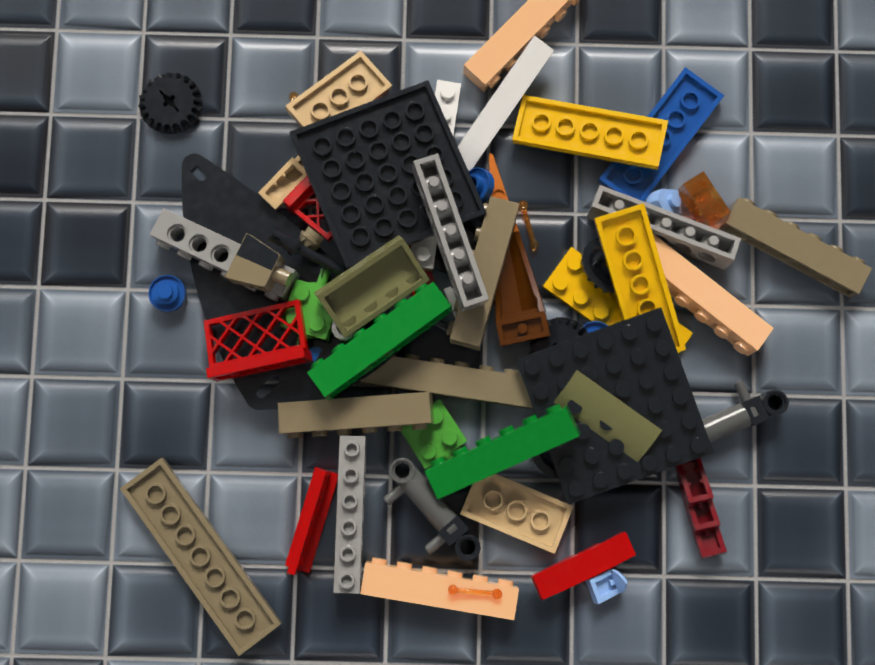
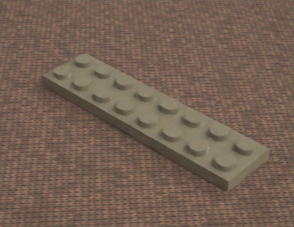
[120,458,282,656]

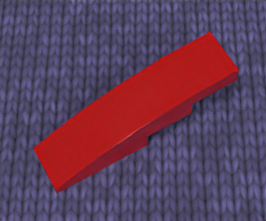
[531,531,636,600]

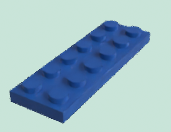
[598,67,725,201]

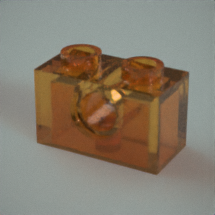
[678,171,731,227]

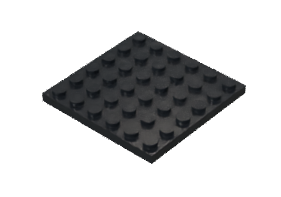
[290,80,487,270]
[515,307,714,505]

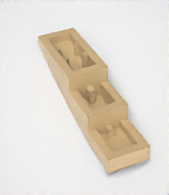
[258,155,307,210]

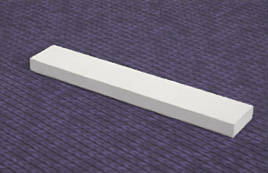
[458,36,554,171]

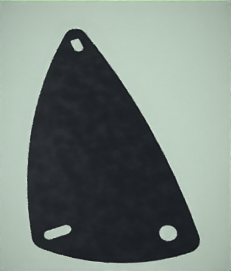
[182,153,399,410]

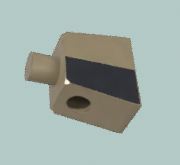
[225,233,293,292]

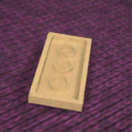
[285,51,392,127]
[460,474,574,554]

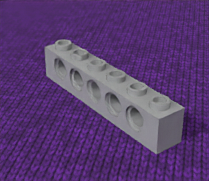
[412,153,489,312]
[586,185,741,270]
[149,208,300,302]
[333,436,367,594]

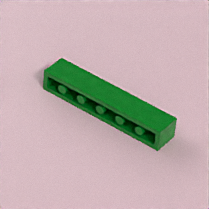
[307,282,452,401]
[425,404,580,499]

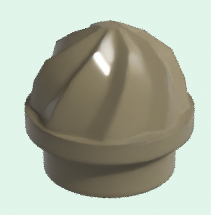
[299,226,325,251]

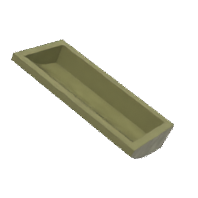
[314,235,429,338]
[553,370,662,462]

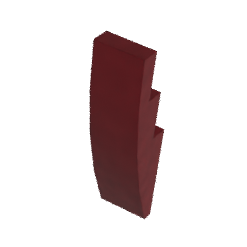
[675,458,727,560]

